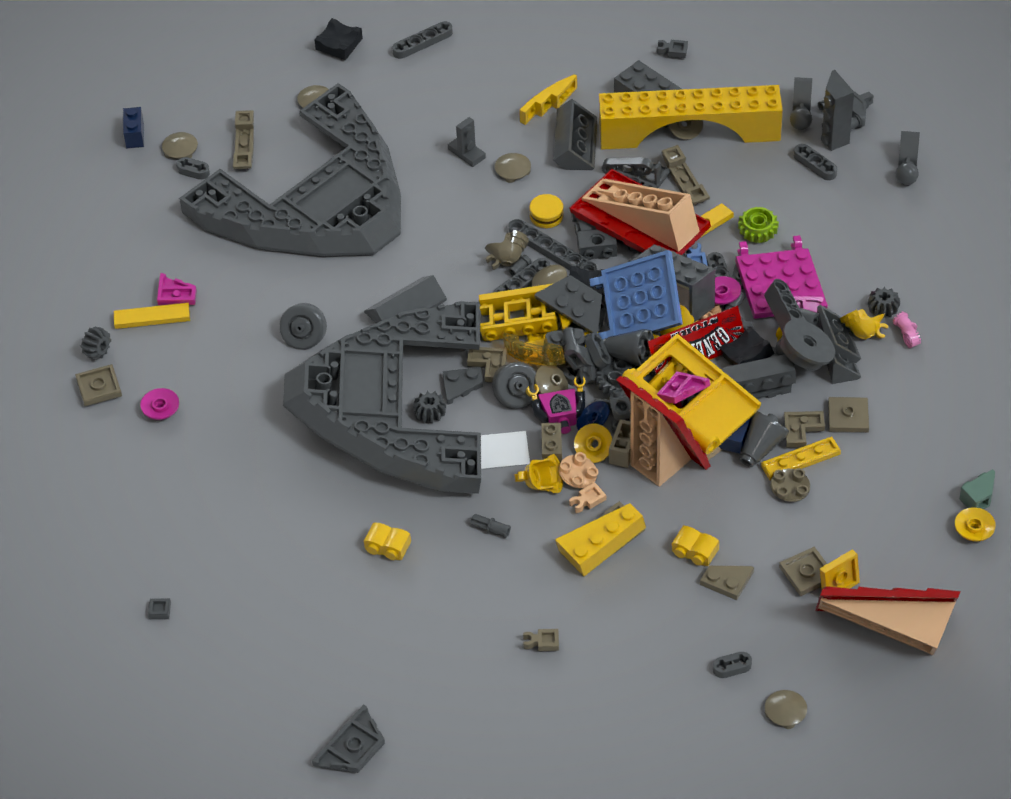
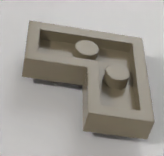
[467,347,507,382]
[784,411,825,448]

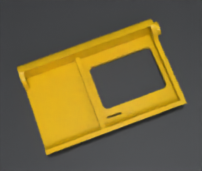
[622,334,761,454]

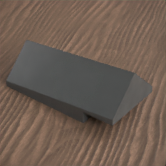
[364,275,447,323]
[817,305,861,384]

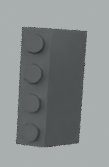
[821,70,854,151]
[553,99,597,170]

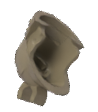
[485,230,529,270]

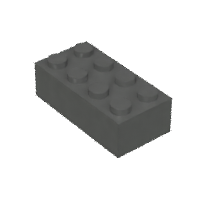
[614,60,682,128]

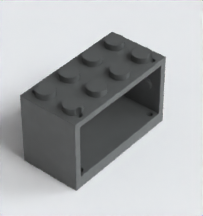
[631,244,715,322]

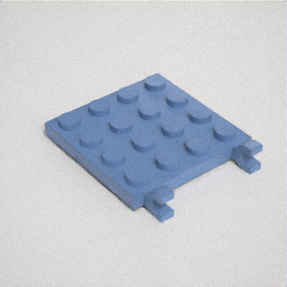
[590,250,683,340]

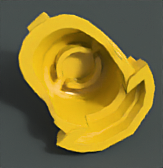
[840,309,889,340]
[514,454,563,493]

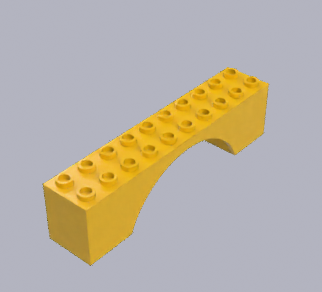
[599,85,783,150]

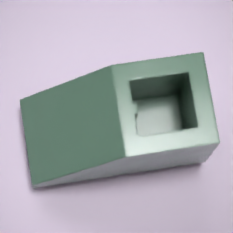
[959,469,995,509]

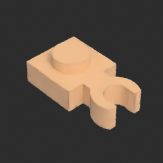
[569,483,606,513]

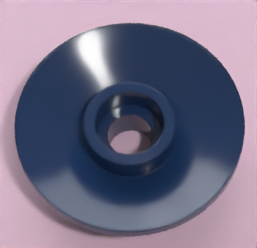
[577,401,610,431]

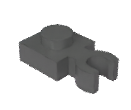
[657,39,688,58]

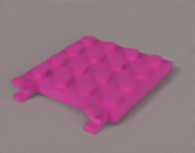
[735,235,828,319]

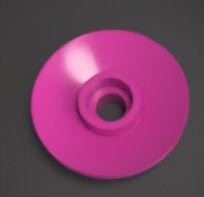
[715,276,741,305]
[140,388,179,420]

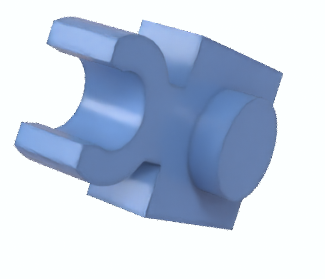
[686,243,708,266]

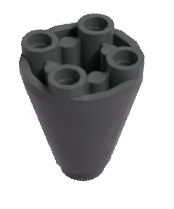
[603,329,654,367]
[739,411,789,467]

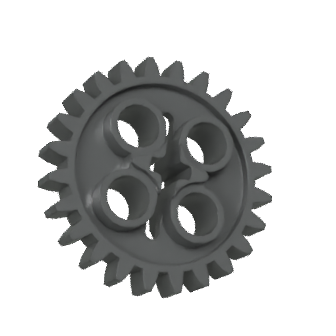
[596,357,656,397]

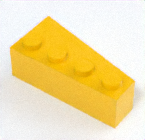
[555,503,646,576]

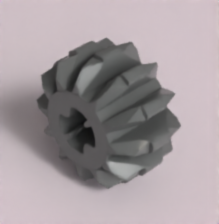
[868,286,900,319]
[80,326,112,360]
[413,390,446,424]

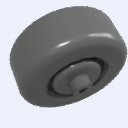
[280,303,327,350]
[492,362,539,409]

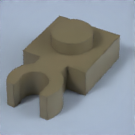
[523,629,559,651]

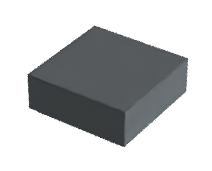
[148,598,171,619]

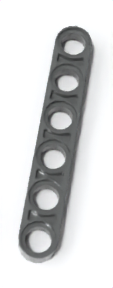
[508,219,597,271]

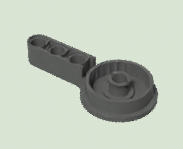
[764,279,835,370]

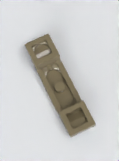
[233,110,254,169]
[661,145,710,205]

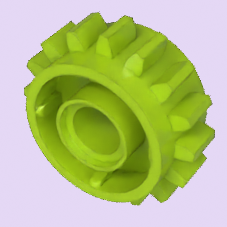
[738,207,779,243]

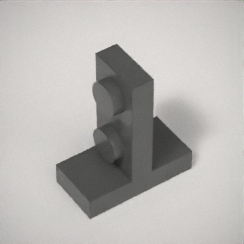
[448,117,486,167]

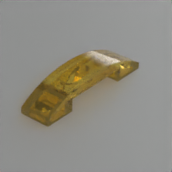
[502,332,565,365]

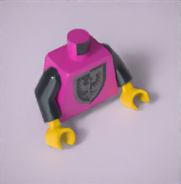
[526,377,586,434]

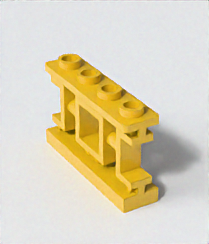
[479,283,558,341]

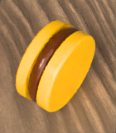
[529,194,564,228]

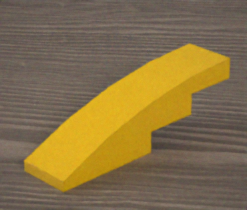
[519,74,577,125]

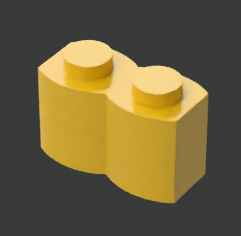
[364,522,411,560]
[672,525,719,566]

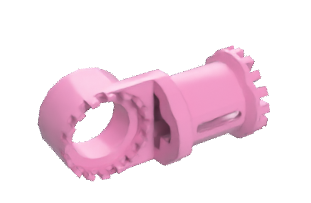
[892,311,921,348]

